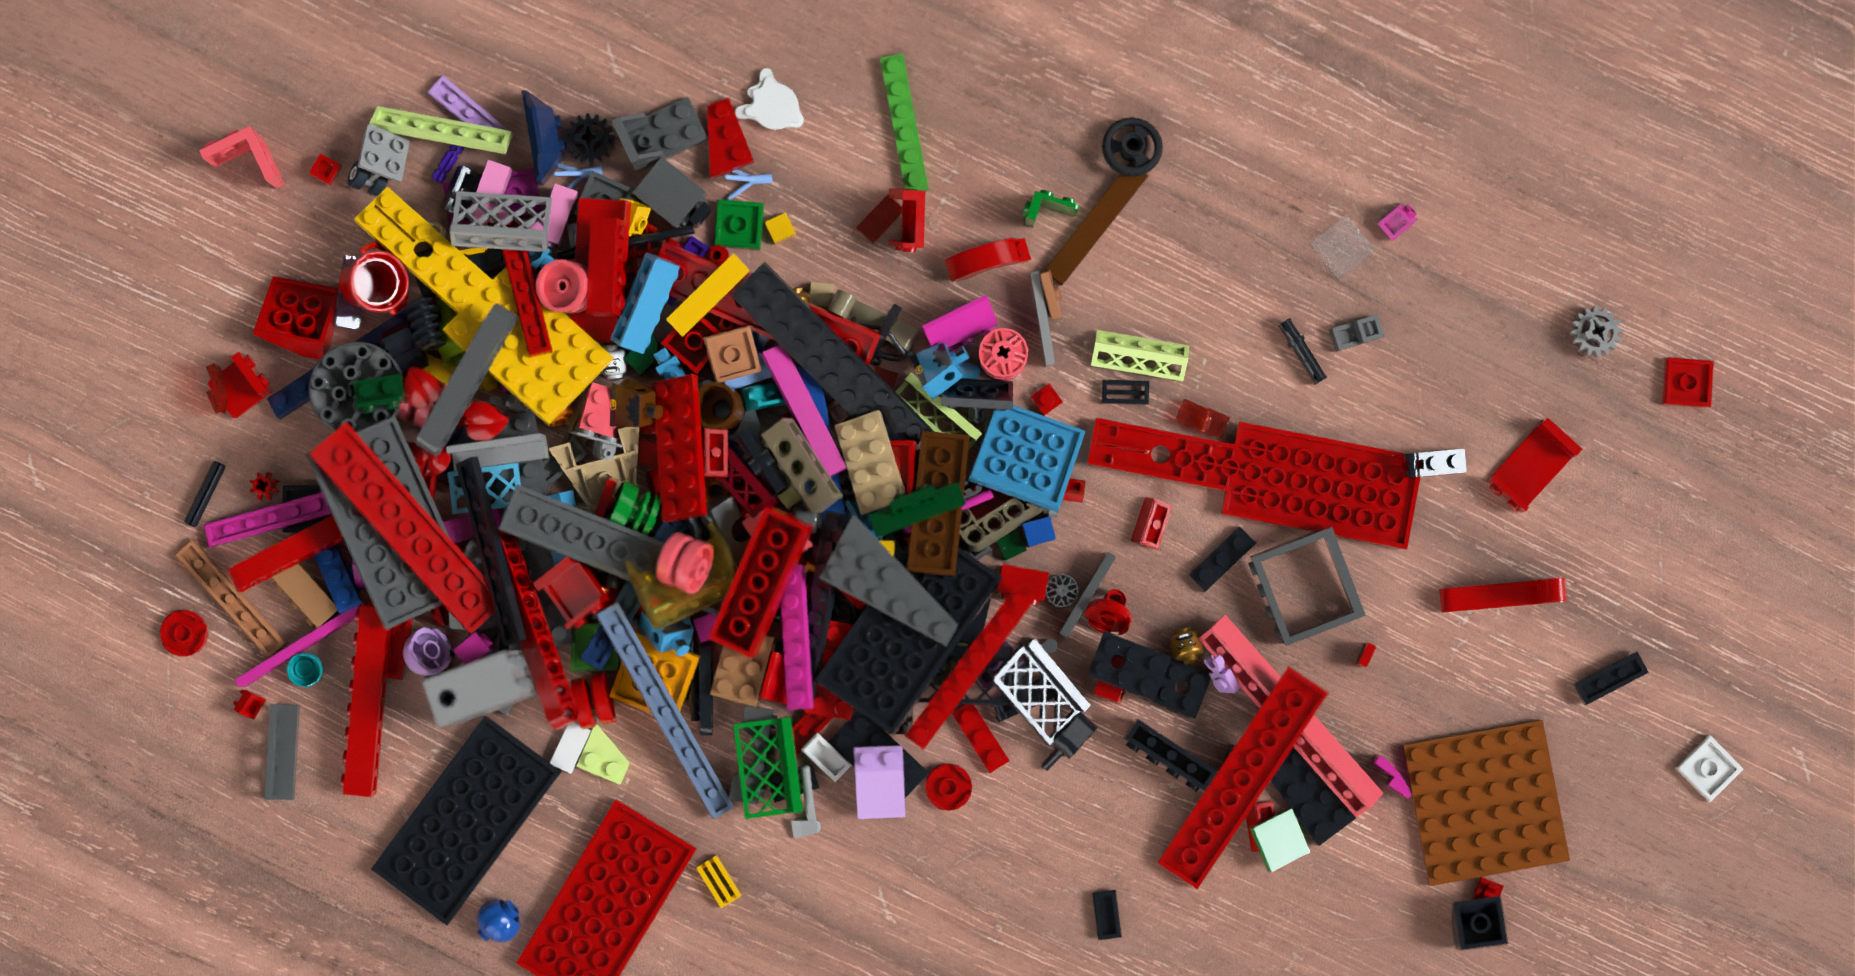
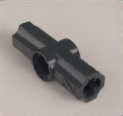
[734,427,790,497]

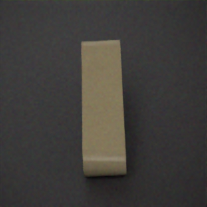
[827,289,921,352]
[959,497,1044,552]

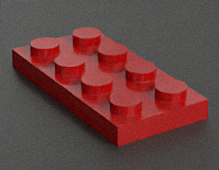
[803,620,854,721]

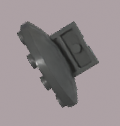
[309,342,405,432]

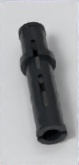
[1277,318,1327,385]

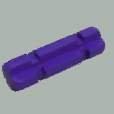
[431,144,465,184]

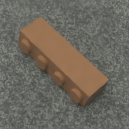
[264,539,340,628]

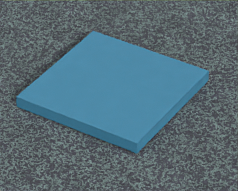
[968,405,1086,512]

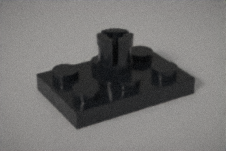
[941,379,1013,423]

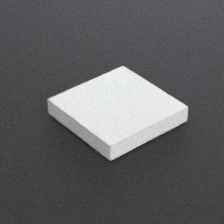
[1675,735,1743,802]

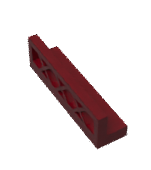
[718,445,778,518]

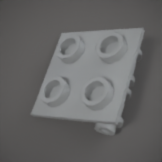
[567,427,623,460]

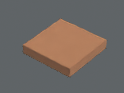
[703,325,762,383]

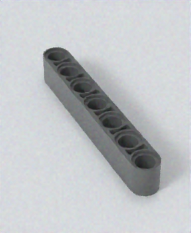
[415,303,518,456]

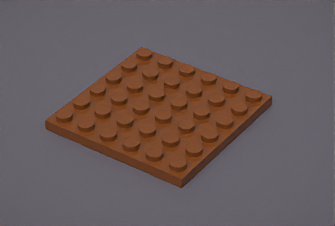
[1402,720,1570,886]

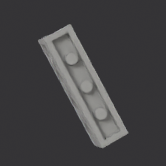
[446,433,549,471]

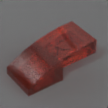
[206,363,227,416]
[1175,399,1230,439]

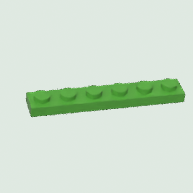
[880,53,929,191]

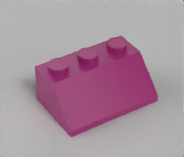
[922,295,998,351]

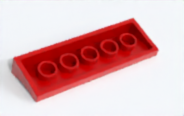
[571,198,631,342]

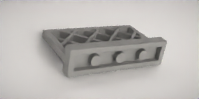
[450,191,552,252]

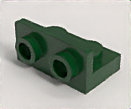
[353,374,406,414]

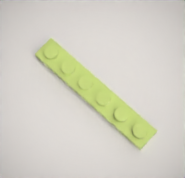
[370,106,512,154]

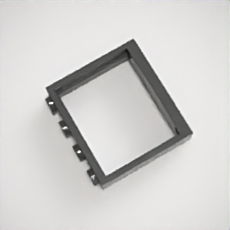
[1248,526,1366,646]

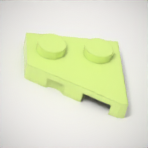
[577,724,630,785]

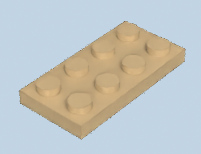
[835,410,905,516]

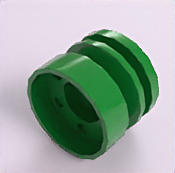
[606,480,661,536]

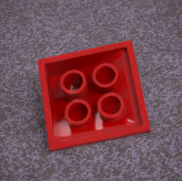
[253,276,342,360]

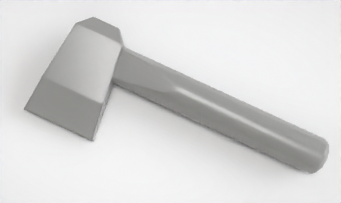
[791,765,821,839]

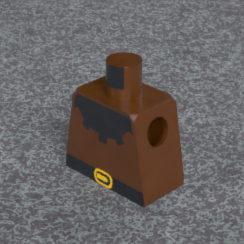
[610,378,663,427]

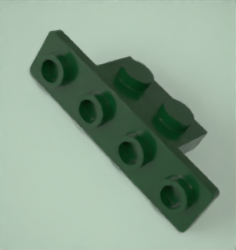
[869,483,966,537]

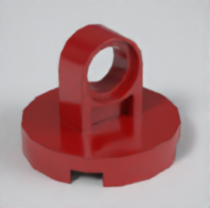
[1084,589,1132,635]

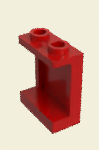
[888,188,926,252]
[533,556,610,630]

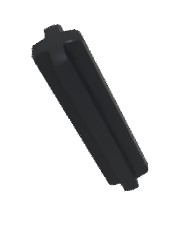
[184,461,226,527]

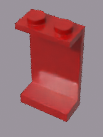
[1487,417,1583,513]

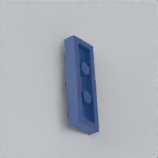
[314,545,363,614]

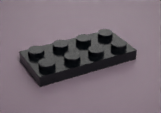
[828,711,929,798]
[1270,747,1356,846]

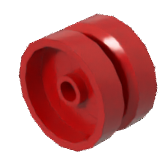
[570,672,616,730]

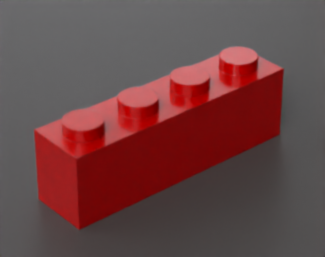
[586,218,628,317]

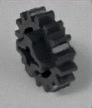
[564,113,616,165]

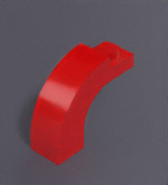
[945,238,1031,282]

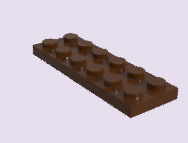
[907,431,970,576]

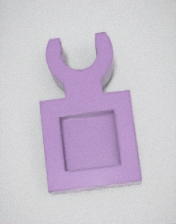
[1204,655,1241,693]

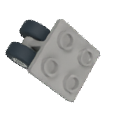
[348,124,410,196]

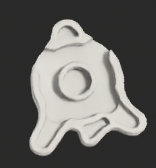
[735,68,804,131]

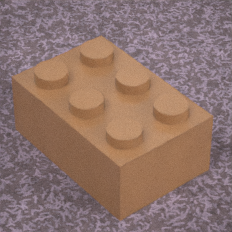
[710,636,778,707]

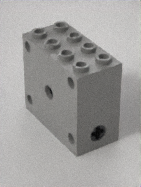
[422,650,538,727]

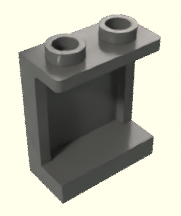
[632,157,707,228]

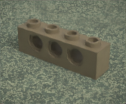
[762,418,843,513]

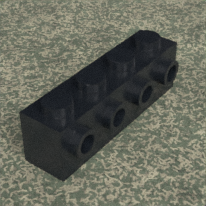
[1123,719,1218,792]

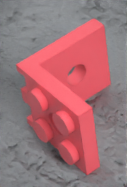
[199,126,285,188]

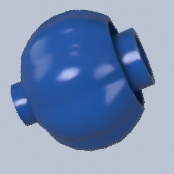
[477,899,520,942]

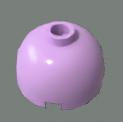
[403,627,452,676]

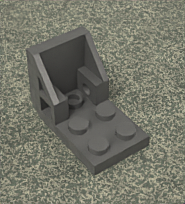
[611,97,708,172]

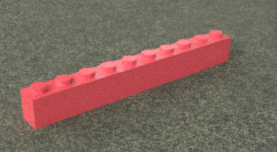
[1199,615,1383,818]

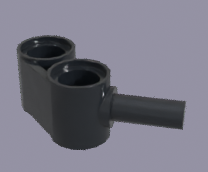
[1041,711,1098,771]

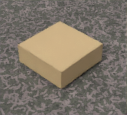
[810,282,835,308]

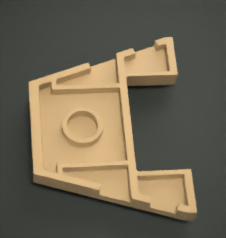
[549,427,639,510]

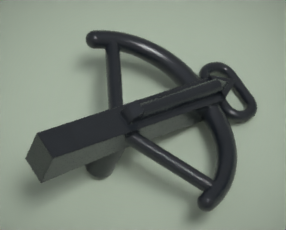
[851,303,913,366]

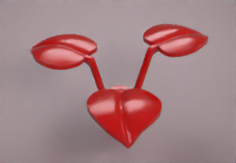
[404,367,509,478]

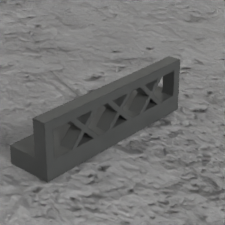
[264,704,300,800]

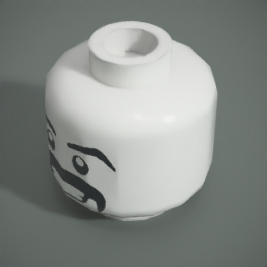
[600,344,628,379]

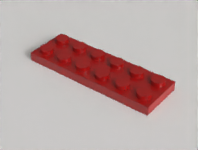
[653,374,707,523]

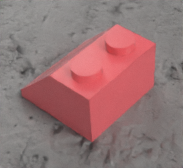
[576,382,622,441]

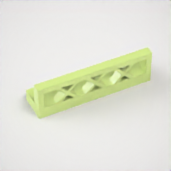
[1091,330,1189,381]
[896,373,982,451]

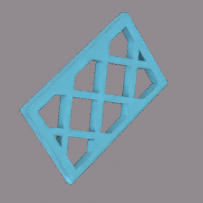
[448,463,521,514]

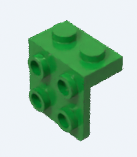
[1022,189,1080,228]

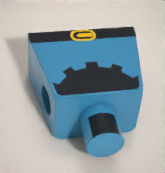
[910,342,969,399]
[639,603,693,656]

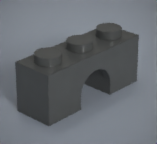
[701,495,751,571]

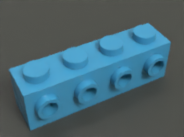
[610,252,680,354]

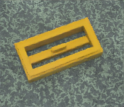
[696,855,742,908]

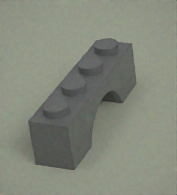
[729,705,778,804]

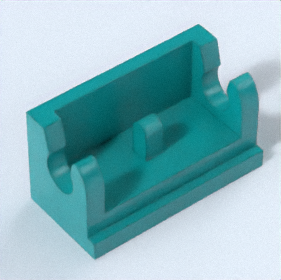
[741,382,787,412]

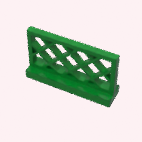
[733,716,803,819]

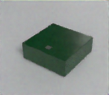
[996,529,1027,561]

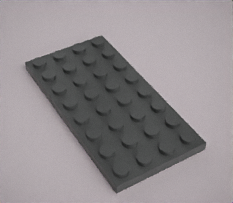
[305,416,450,630]

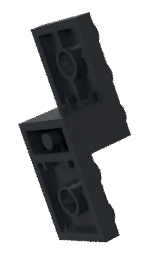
[1087,631,1211,719]

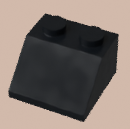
[1452,896,1508,950]

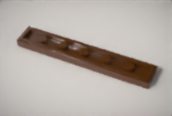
[1044,161,1149,286]

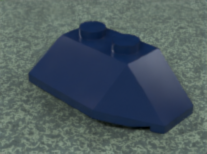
[521,90,566,186]

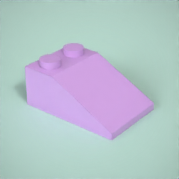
[854,745,905,819]

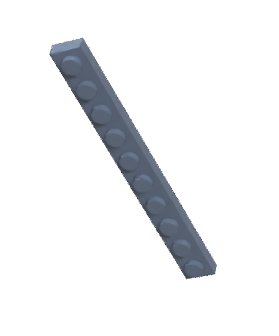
[595,602,734,819]

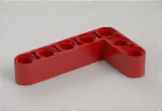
[1439,577,1567,613]

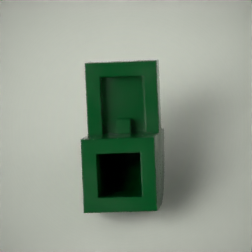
[624,334,660,377]

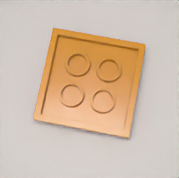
[609,630,700,714]

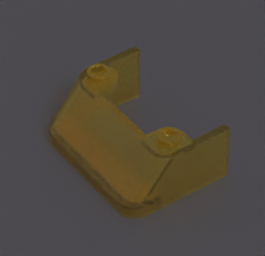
[625,522,735,629]

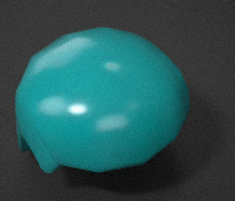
[286,652,323,688]

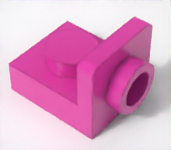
[1378,203,1417,241]

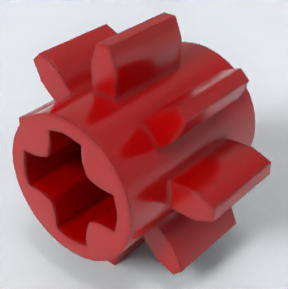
[249,472,279,500]

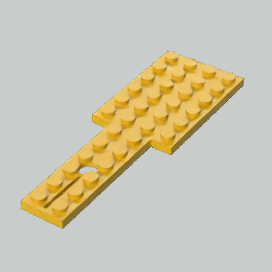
[354,187,614,426]

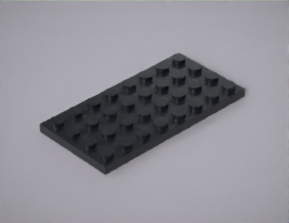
[815,545,1003,735]
[371,715,562,926]

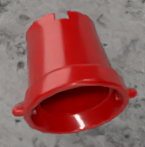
[338,242,409,316]

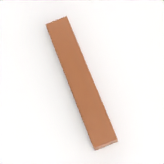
[174,539,287,659]

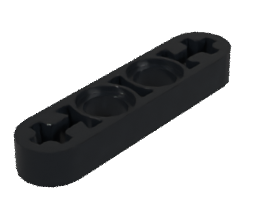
[699,643,713,736]

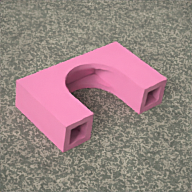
[471,160,578,249]

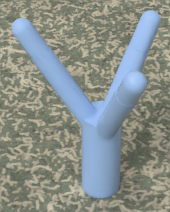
[553,163,603,189]
[724,170,772,200]

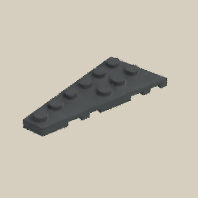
[820,514,958,646]

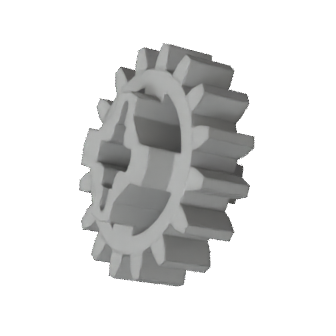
[1570,306,1623,358]

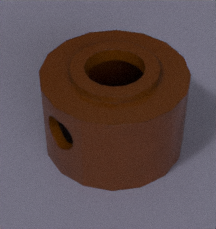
[698,382,745,431]

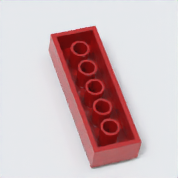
[708,506,814,658]

